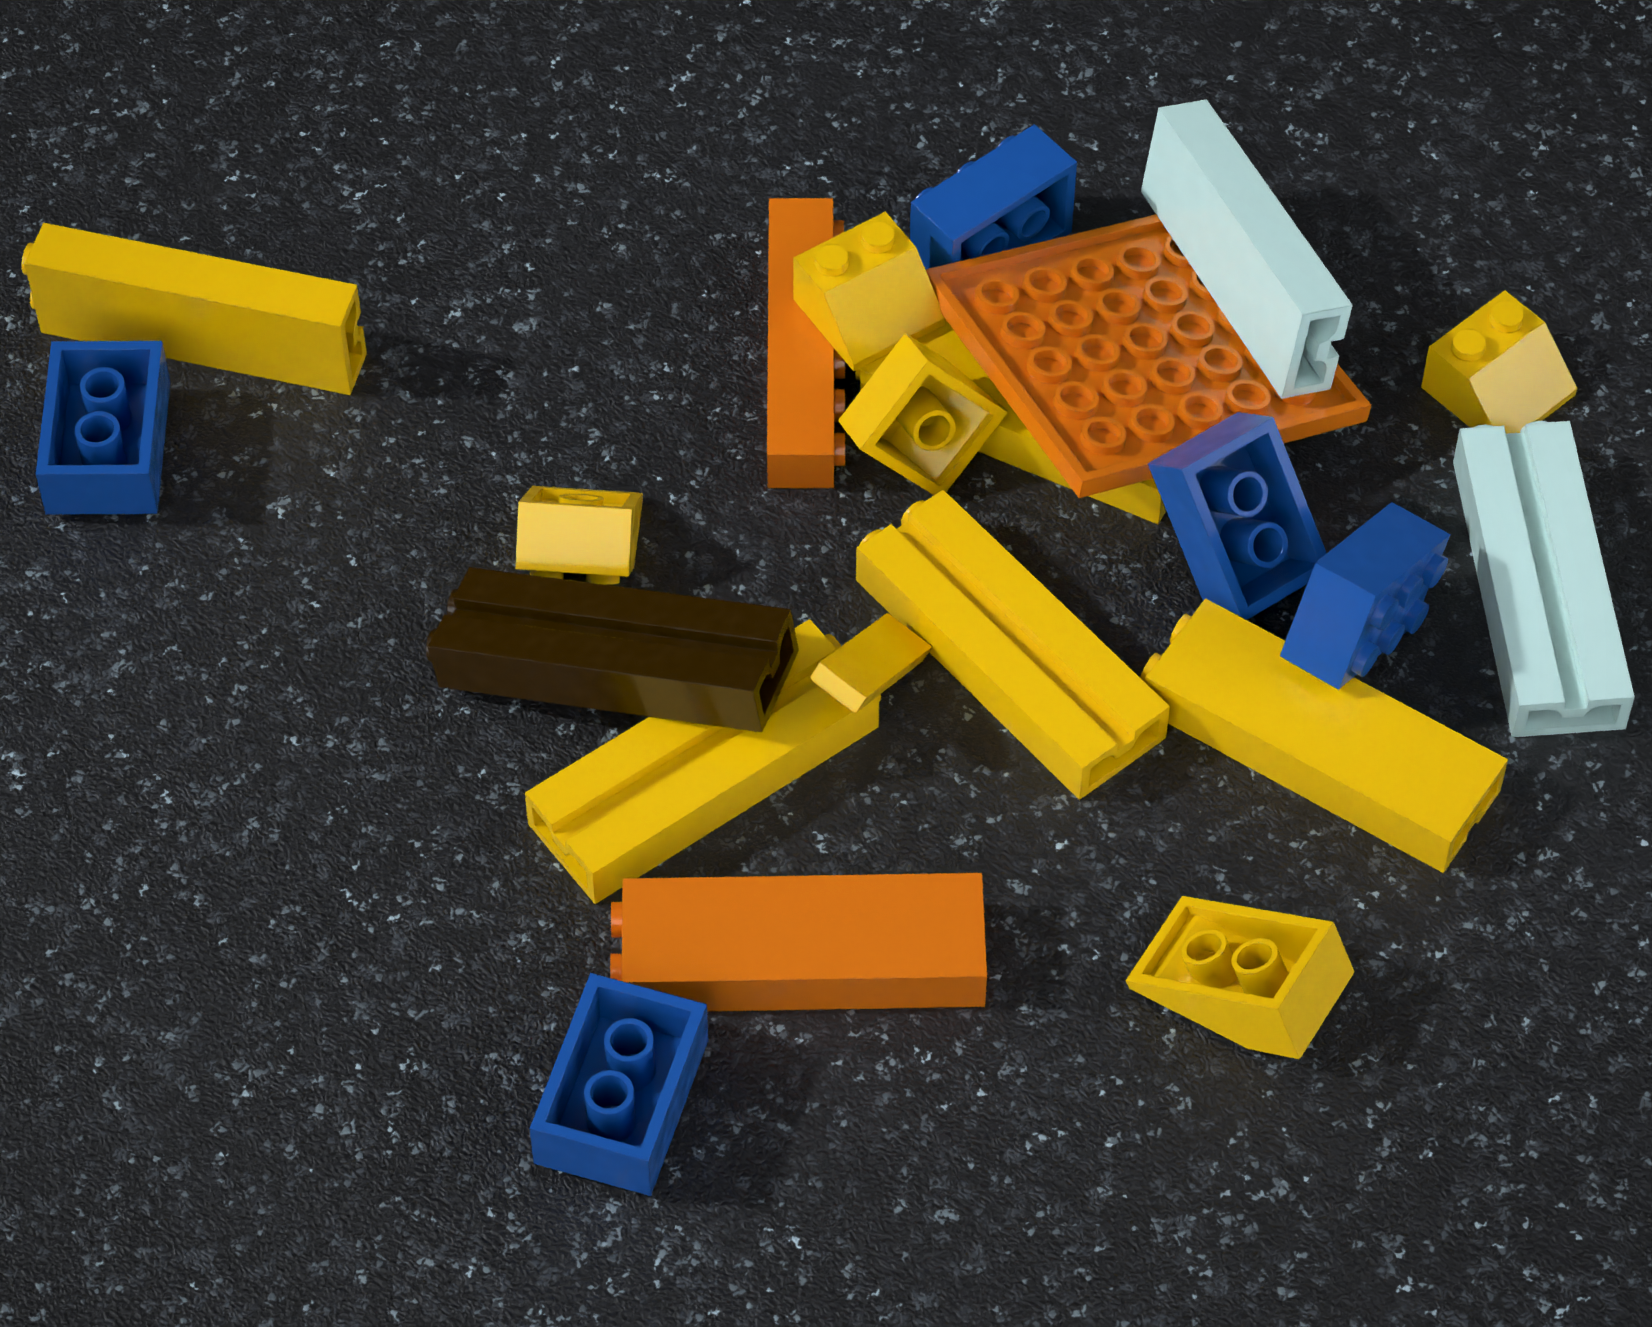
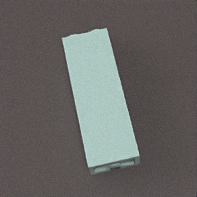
[1141,99,1353,399]
[1453,421,1635,738]

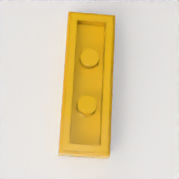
[810,613,932,713]

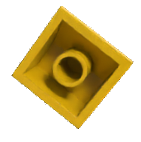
[793,211,945,372]
[1421,290,1577,434]
[838,333,1008,495]
[515,486,643,584]

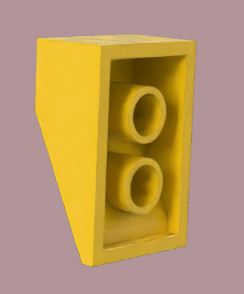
[1125,896,1355,1059]

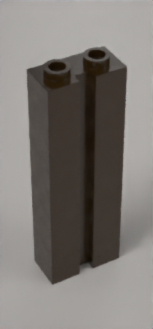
[426,567,799,732]

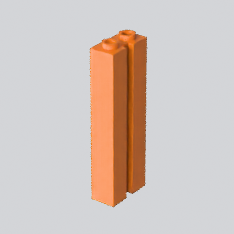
[610,873,987,1011]

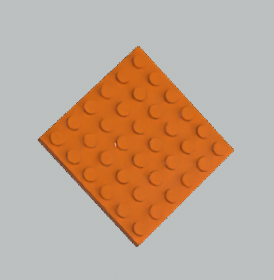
[926,215,1371,498]

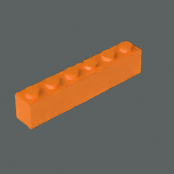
[767,198,845,488]

